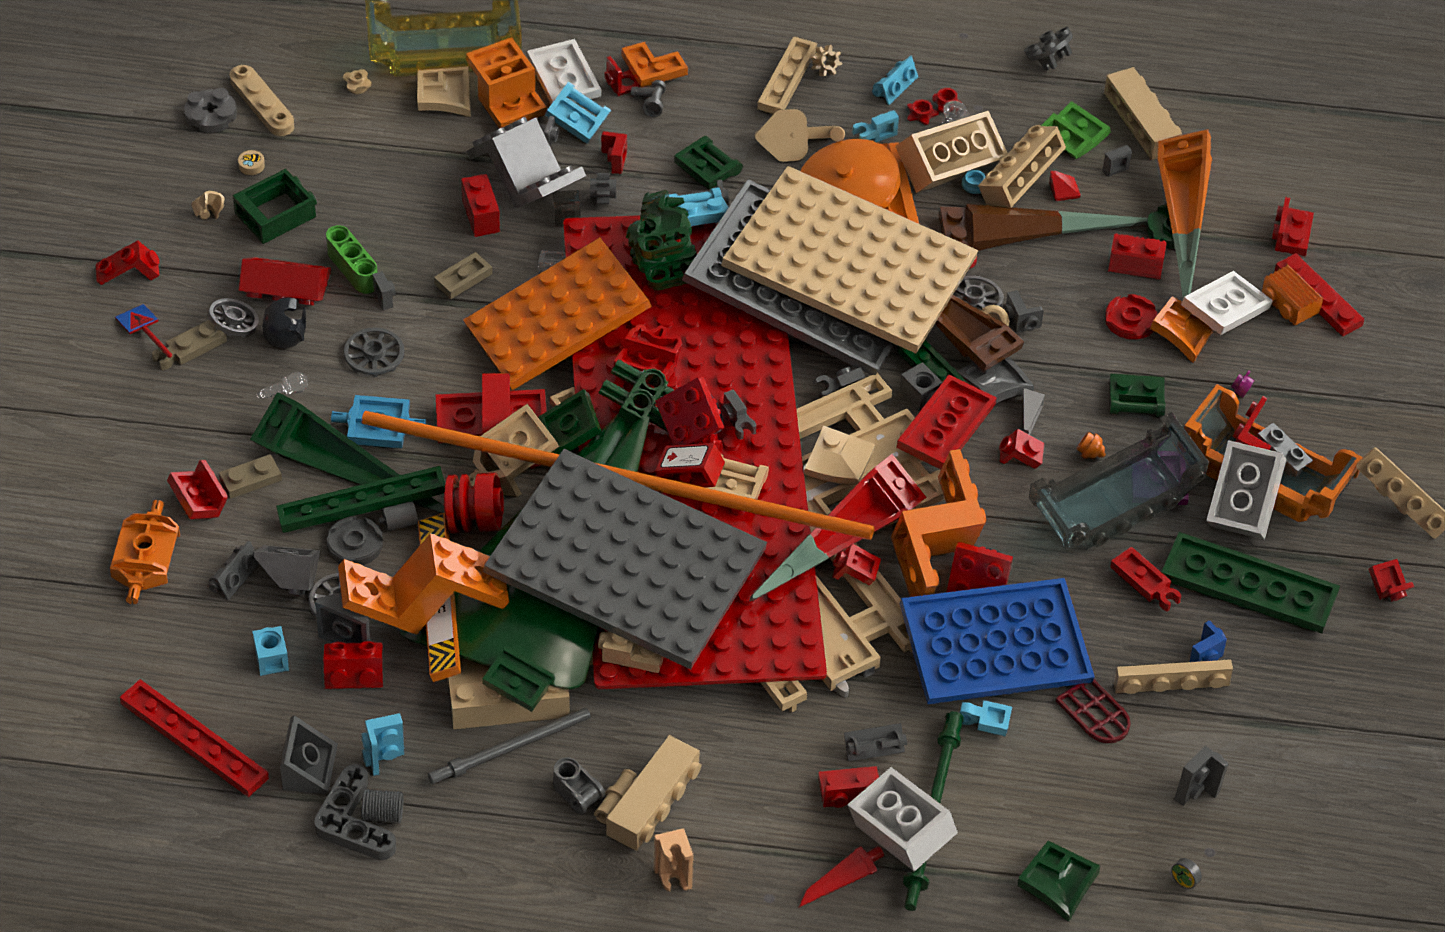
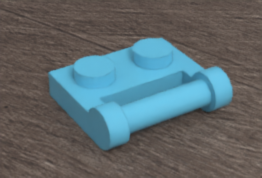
[545,81,611,144]
[669,187,729,226]

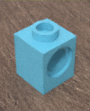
[253,626,289,676]

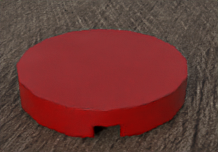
[1105,294,1158,340]

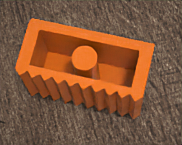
[1262,265,1323,326]

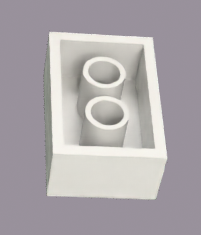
[1206,440,1286,540]
[848,767,958,871]

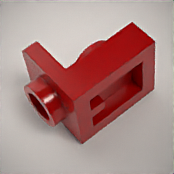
[601,131,628,174]
[833,544,881,586]

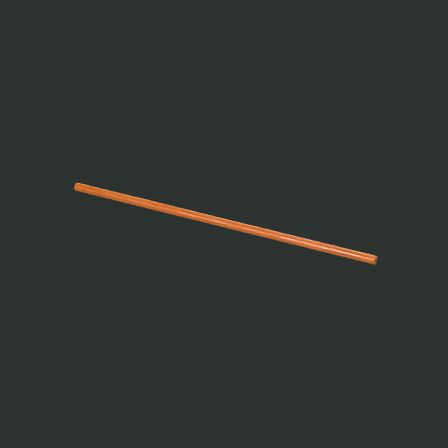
[362,411,874,540]

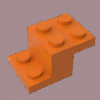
[466,37,547,129]

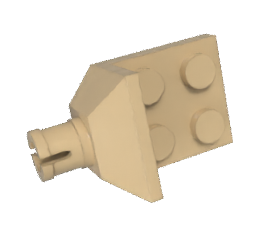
[469,404,559,497]

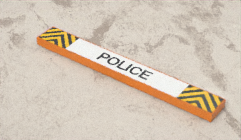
[418,513,461,682]

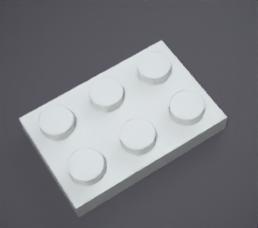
[527,39,601,104]
[1181,271,1273,335]

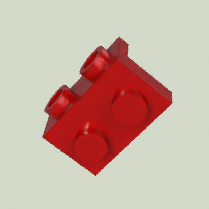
[167,460,227,519]
[323,641,383,689]

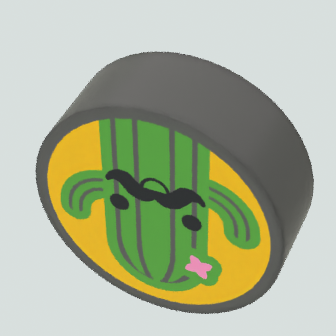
[1171,858,1202,889]

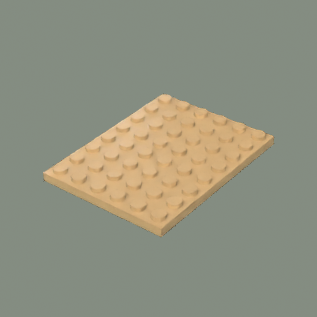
[721,166,978,353]

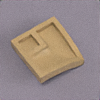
[417,67,471,117]
[804,426,875,484]

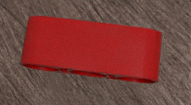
[482,373,510,435]

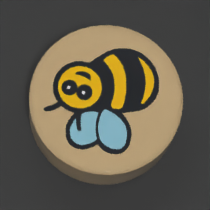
[238,150,265,175]

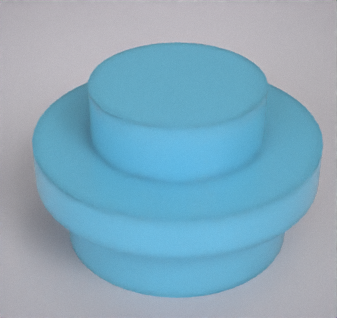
[962,170,986,194]

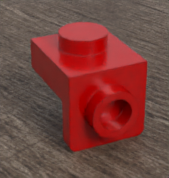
[999,429,1044,469]
[1368,559,1414,602]

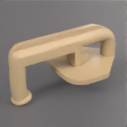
[754,109,845,162]

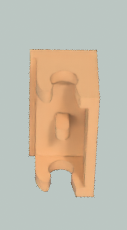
[654,828,693,891]

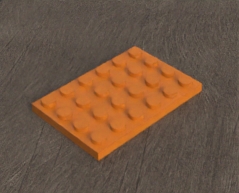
[463,238,652,391]

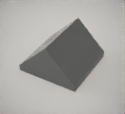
[315,593,370,643]
[280,716,338,794]

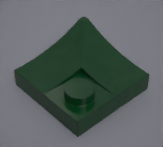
[1017,841,1100,922]

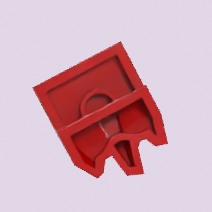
[613,324,683,380]

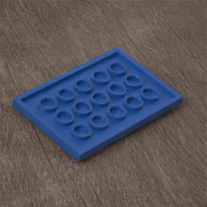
[899,578,1095,704]

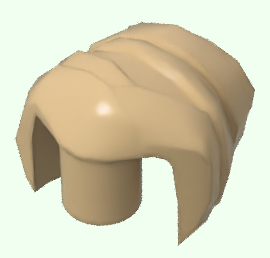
[191,191,225,219]

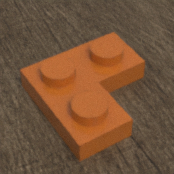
[621,42,688,88]

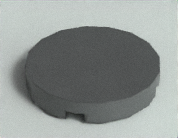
[327,517,383,565]

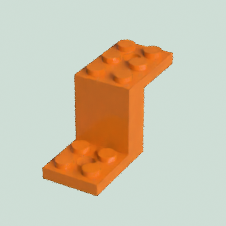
[891,449,986,597]
[338,533,509,635]

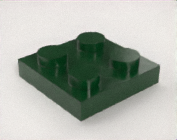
[538,389,602,455]

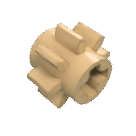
[809,45,842,76]

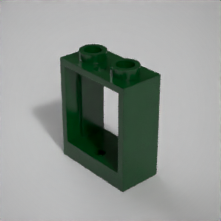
[233,168,317,244]

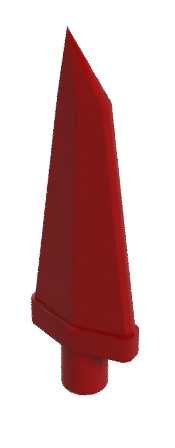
[799,846,884,907]

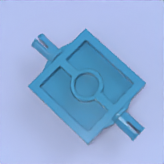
[331,395,426,449]

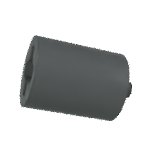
[379,502,418,531]

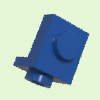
[1189,621,1227,662]

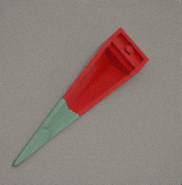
[749,454,927,601]

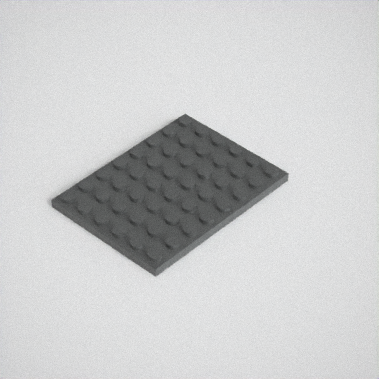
[682,179,894,375]
[483,449,767,669]

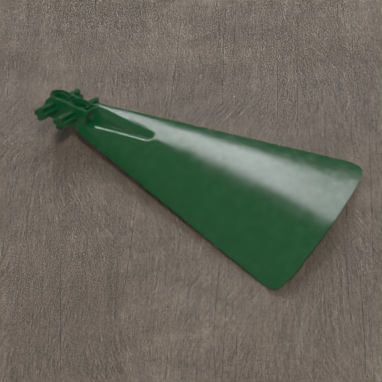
[399,359,674,690]

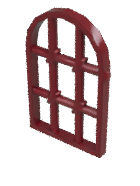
[1056,679,1131,743]

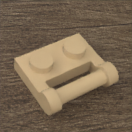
[706,455,769,499]

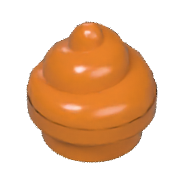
[1076,432,1106,459]

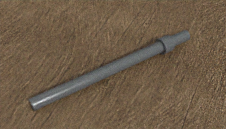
[428,707,591,784]

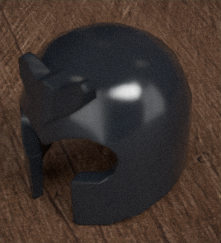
[262,298,306,349]

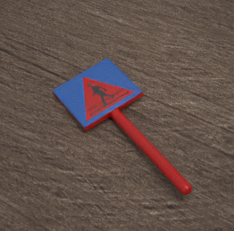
[115,304,173,358]

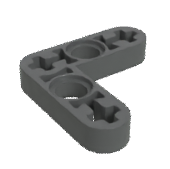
[314,764,396,860]

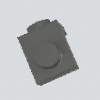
[1003,290,1044,333]

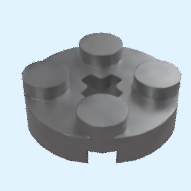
[184,88,237,133]

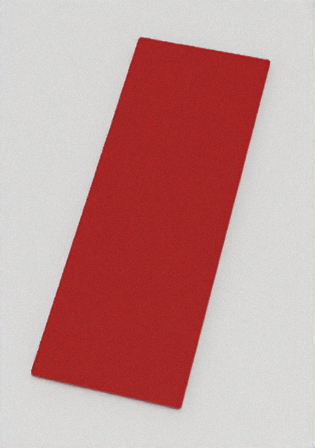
[563,215,827,689]

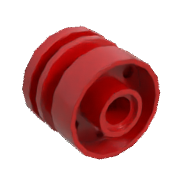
[444,472,504,534]

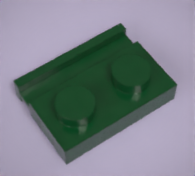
[482,647,555,712]

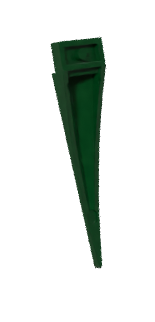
[250,392,445,513]

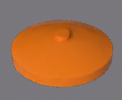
[800,139,900,209]

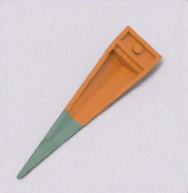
[1158,129,1212,299]

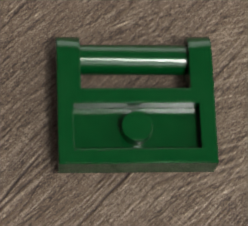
[674,136,743,190]
[1109,373,1166,418]

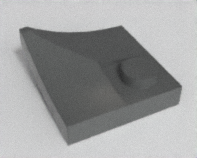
[957,357,1034,403]

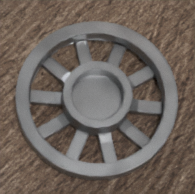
[208,298,259,338]

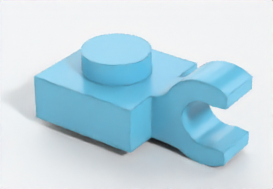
[852,110,899,142]
[960,700,1012,736]

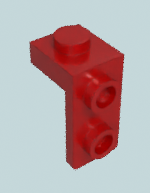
[96,240,160,285]
[1232,396,1272,450]

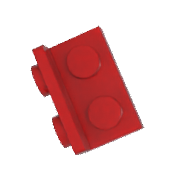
[1272,197,1314,256]
[818,766,879,808]

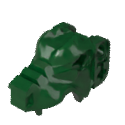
[626,190,697,291]

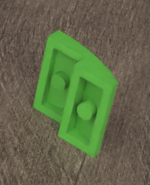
[1041,101,1111,159]

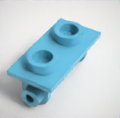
[872,56,918,105]

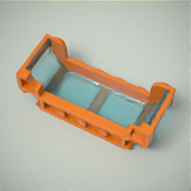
[1181,384,1363,522]

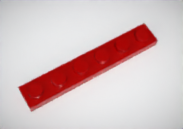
[120,679,269,797]

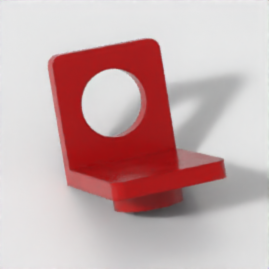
[604,56,641,97]

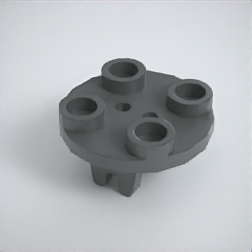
[1024,26,1073,71]

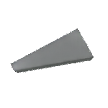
[1022,388,1045,435]

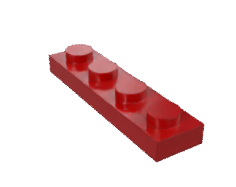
[1274,253,1364,337]

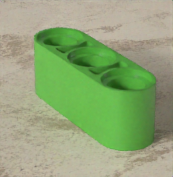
[326,225,377,294]

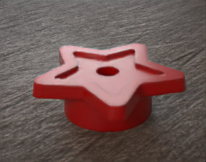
[907,100,939,125]

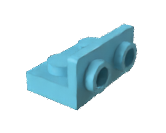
[361,713,404,776]

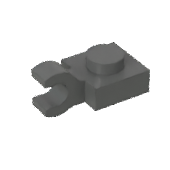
[813,367,865,398]
[721,389,756,440]

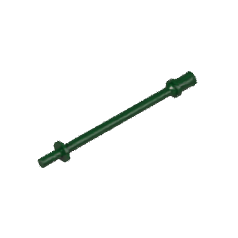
[903,711,964,911]

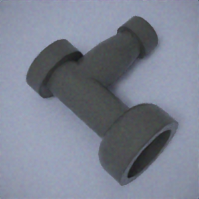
[631,80,666,117]

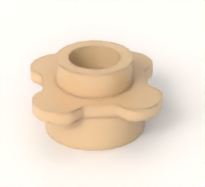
[343,69,371,94]

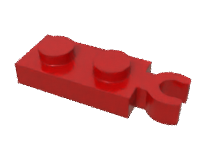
[1110,546,1181,612]

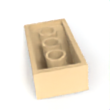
[895,111,1008,193]

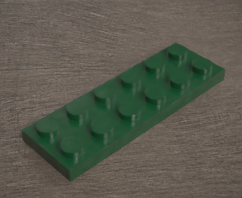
[1161,532,1340,634]

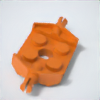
[110,500,180,604]

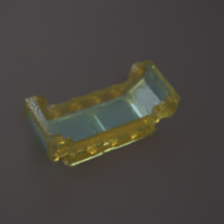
[365,0,522,77]

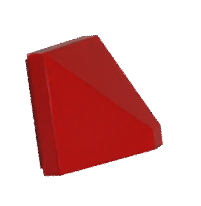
[1049,171,1081,201]

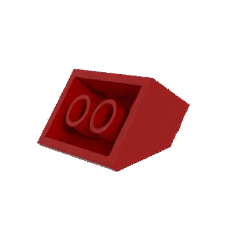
[239,257,331,305]

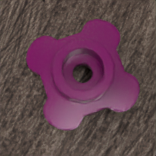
[1231,370,1255,398]

